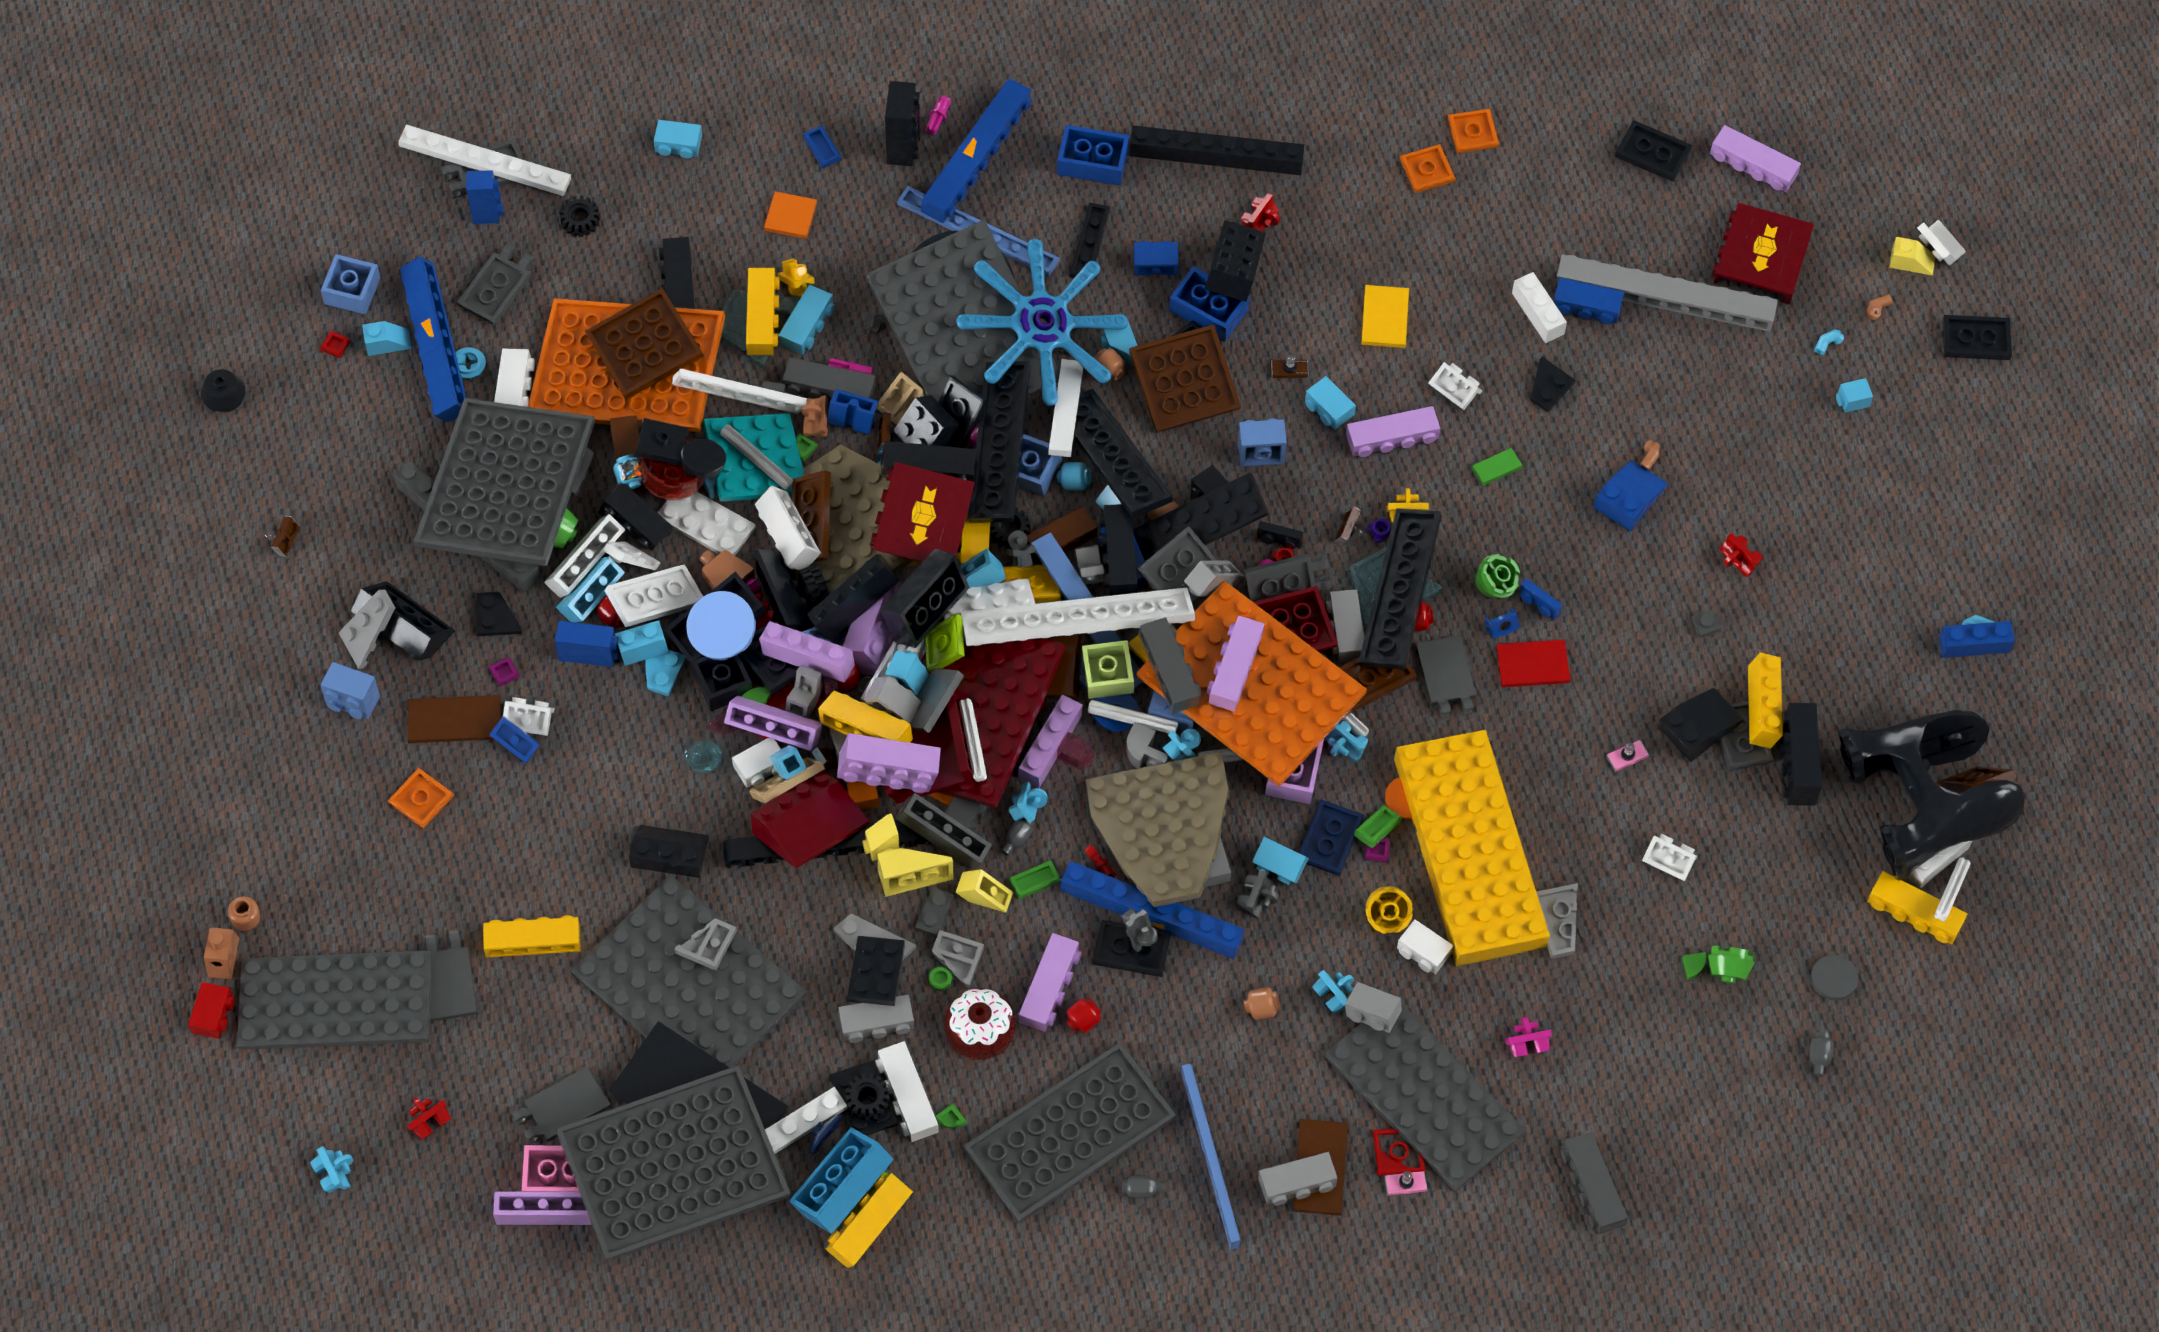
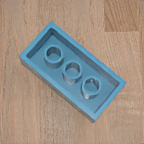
[789,1127,894,1234]

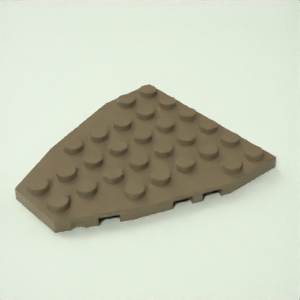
[803,444,914,593]
[1085,751,1229,907]

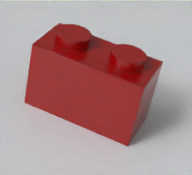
[188,982,235,1039]

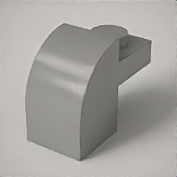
[1074,545,1104,585]
[785,665,823,718]
[1126,722,1169,769]

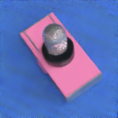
[1606,740,1649,772]
[1385,1171,1427,1196]

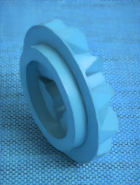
[455,347,486,380]

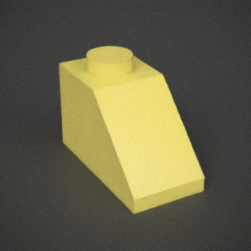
[1889,237,1935,276]
[862,814,899,861]
[956,869,1013,913]

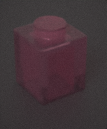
[1057,732,1095,771]

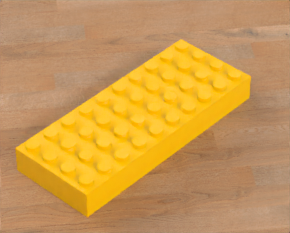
[1394,730,1550,966]

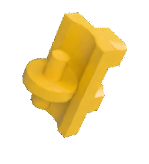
[777,259,815,297]
[1386,488,1429,524]

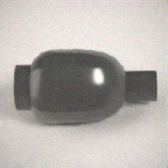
[1001,818,1035,856]
[1810,1032,1834,1077]
[1122,1175,1166,1198]

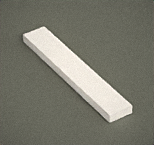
[1048,359,1083,457]
[672,368,807,414]

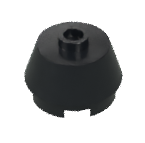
[201,369,245,412]

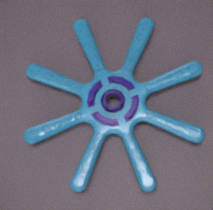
[956,239,1128,406]

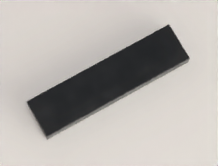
[1069,202,1110,282]

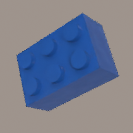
[1057,125,1130,185]
[1169,266,1249,342]

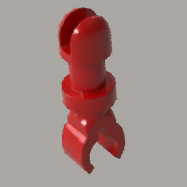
[1084,844,1118,879]

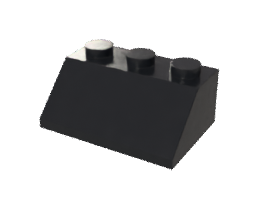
[629,825,709,878]

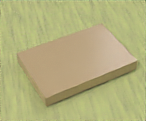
[749,757,825,803]

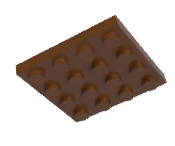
[585,288,704,400]
[1129,324,1241,433]

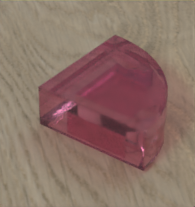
[707,711,739,734]

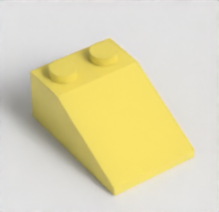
[877,848,953,897]

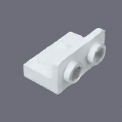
[1428,362,1482,410]
[503,697,554,736]
[1642,834,1698,881]

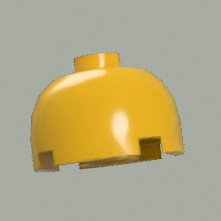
[1365,886,1413,934]

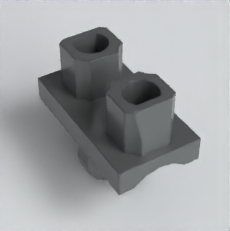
[1004,530,1036,568]
[1237,870,1279,919]
[1121,908,1158,952]

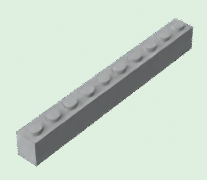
[1555,254,1778,332]

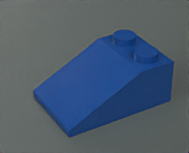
[1594,460,1668,531]

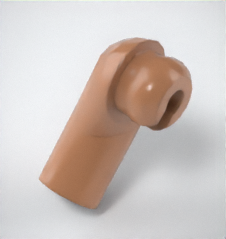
[1866,294,1893,320]
[1640,440,1660,471]

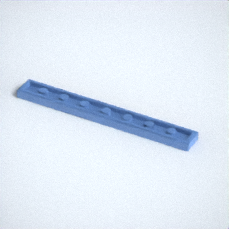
[897,186,1060,277]
[1031,532,1144,689]
[1181,1064,1240,1250]

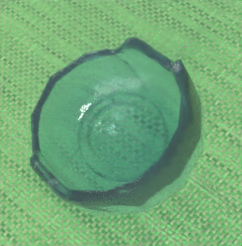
[685,740,722,774]

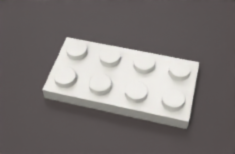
[658,483,756,555]
[605,564,703,627]
[944,578,1035,620]

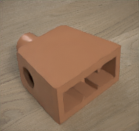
[700,550,755,590]
[204,928,240,979]

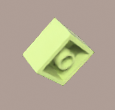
[1082,640,1134,699]

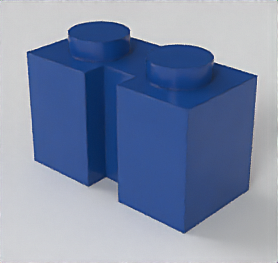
[1134,241,1178,275]
[827,389,878,434]

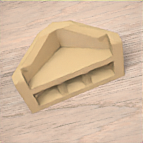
[877,372,925,425]

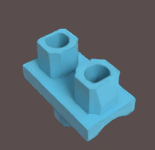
[1324,721,1368,763]
[1163,729,1201,761]
[1009,781,1048,823]
[1312,970,1354,1014]
[310,1146,353,1193]

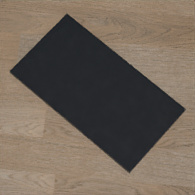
[609,1021,788,1129]

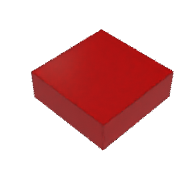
[320,331,351,358]

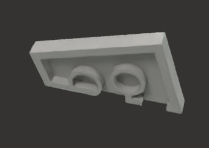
[339,590,395,669]
[1537,883,1578,959]
[834,914,917,959]

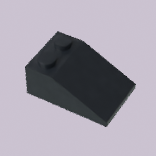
[1660,688,1744,762]

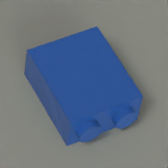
[555,621,620,667]

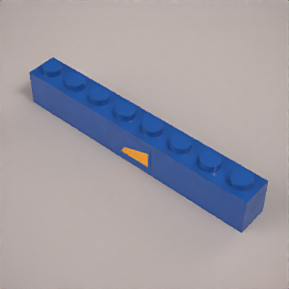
[921,78,1032,223]
[400,256,466,422]
[1061,861,1244,959]

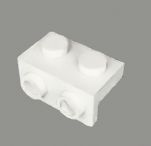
[1917,220,1965,266]

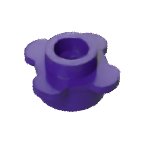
[1368,519,1391,543]

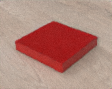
[1372,1129,1426,1176]

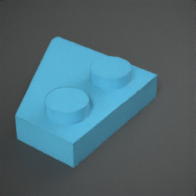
[645,649,687,697]

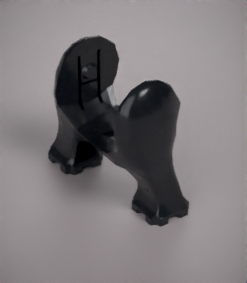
[1838,710,2025,881]

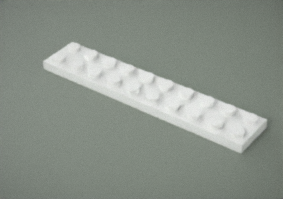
[960,587,1195,646]

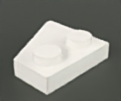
[603,541,660,570]

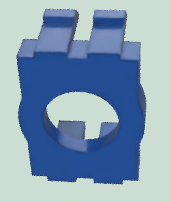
[1485,608,1519,639]

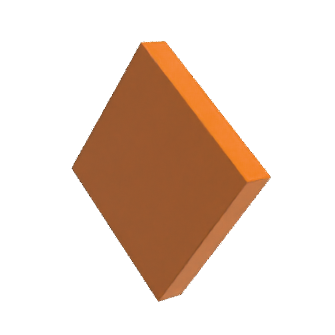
[1448,109,1499,153]
[1399,144,1456,193]
[764,191,817,239]
[388,767,454,829]

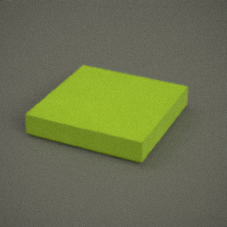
[925,613,965,673]

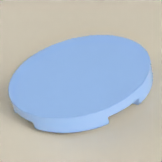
[686,591,756,660]

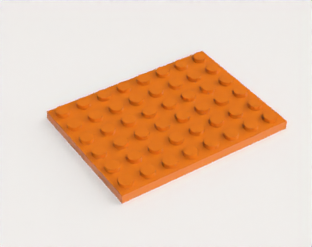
[528,299,726,432]
[1136,580,1367,787]

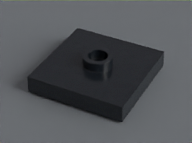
[635,418,688,466]

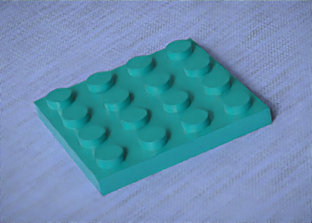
[702,413,804,502]

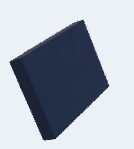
[1299,799,1364,876]

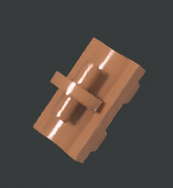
[802,395,829,438]

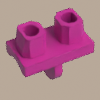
[1505,1016,1552,1057]

